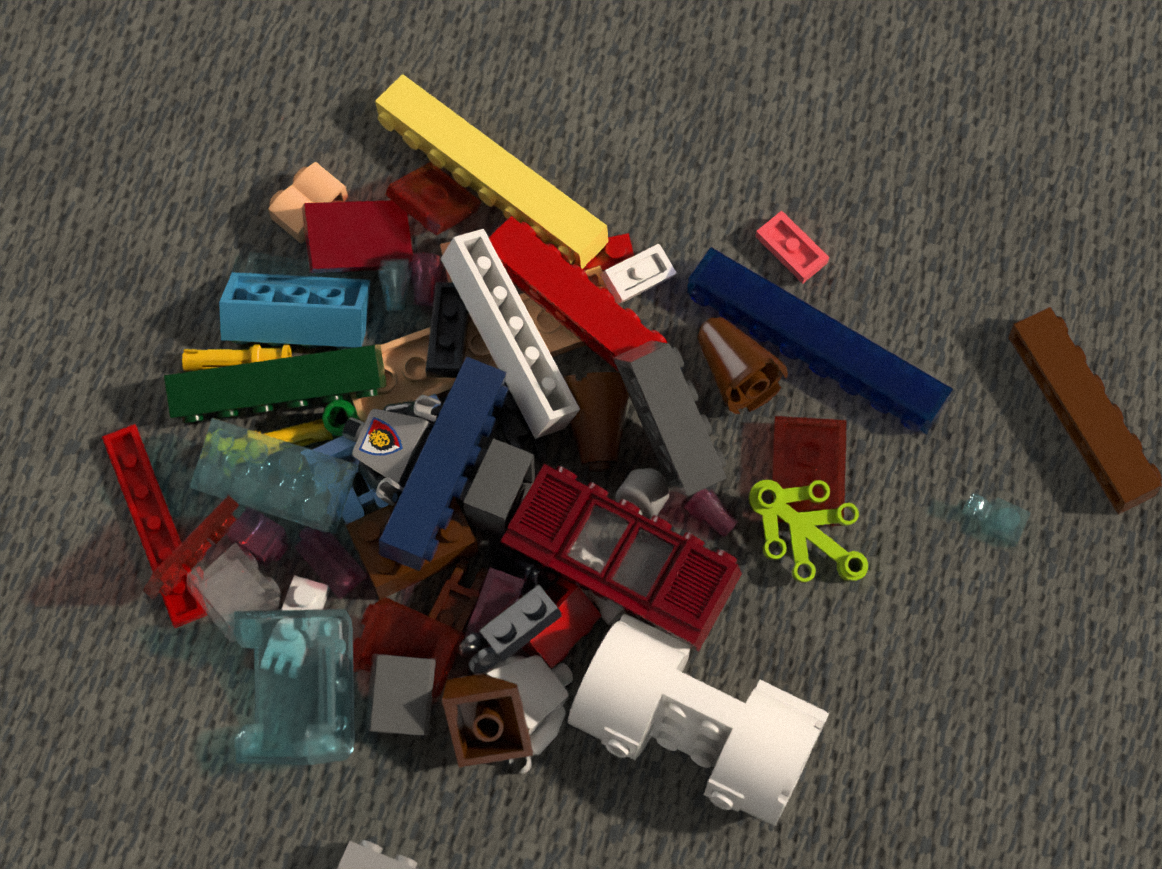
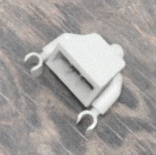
[459,655,573,774]

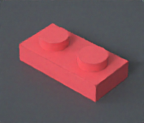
[756,211,829,284]

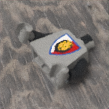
[343,395,440,506]

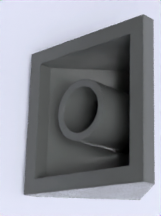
[365,653,435,735]

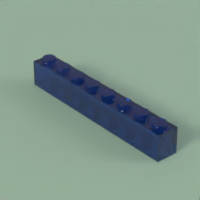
[687,247,953,434]

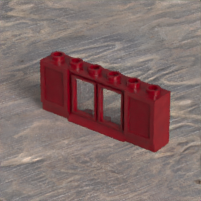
[501,464,742,652]

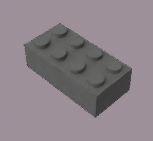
[613,340,727,497]

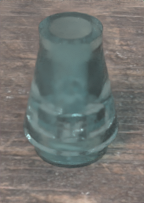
[377,259,412,310]

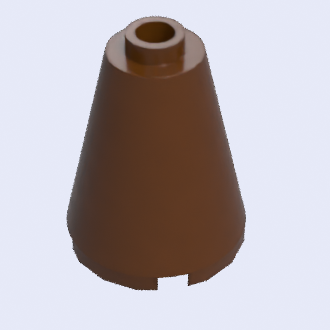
[697,317,788,414]
[563,372,629,472]

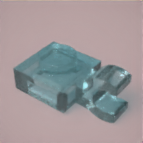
[962,493,1031,547]

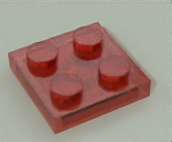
[385,162,481,236]

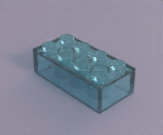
[189,418,358,534]

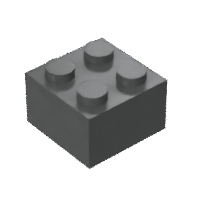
[461,439,535,540]

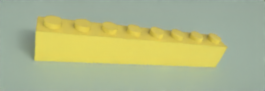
[375,74,609,269]

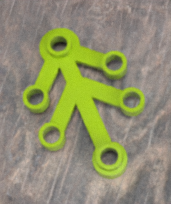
[748,480,868,583]

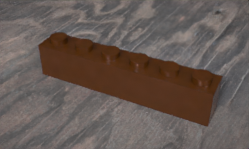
[1008,307,1162,515]

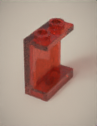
[348,597,465,705]

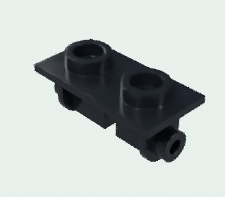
[488,542,559,596]

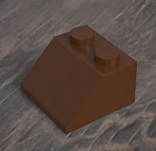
[442,674,534,767]

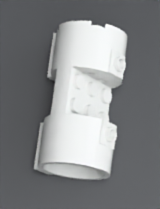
[568,613,829,827]

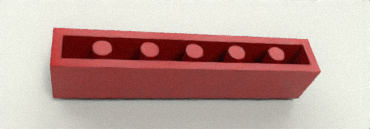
[489,216,667,372]

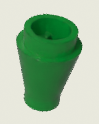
[322,400,359,436]

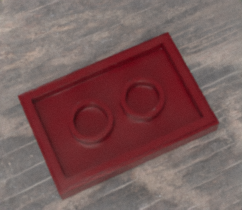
[302,200,414,273]

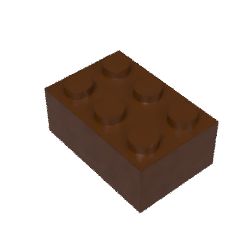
[346,497,479,600]

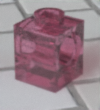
[227,505,288,568]

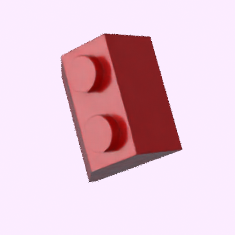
[491,576,602,669]

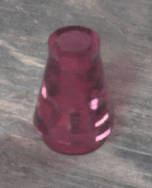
[409,253,444,306]
[684,488,738,538]

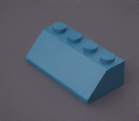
[219,272,370,350]

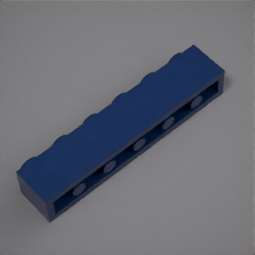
[378,356,509,571]

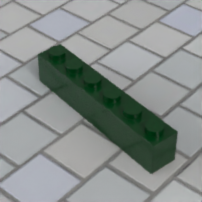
[164,344,387,423]

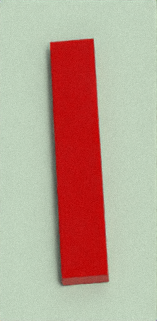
[102,424,209,628]

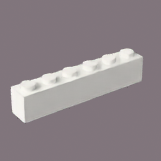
[441,229,580,439]

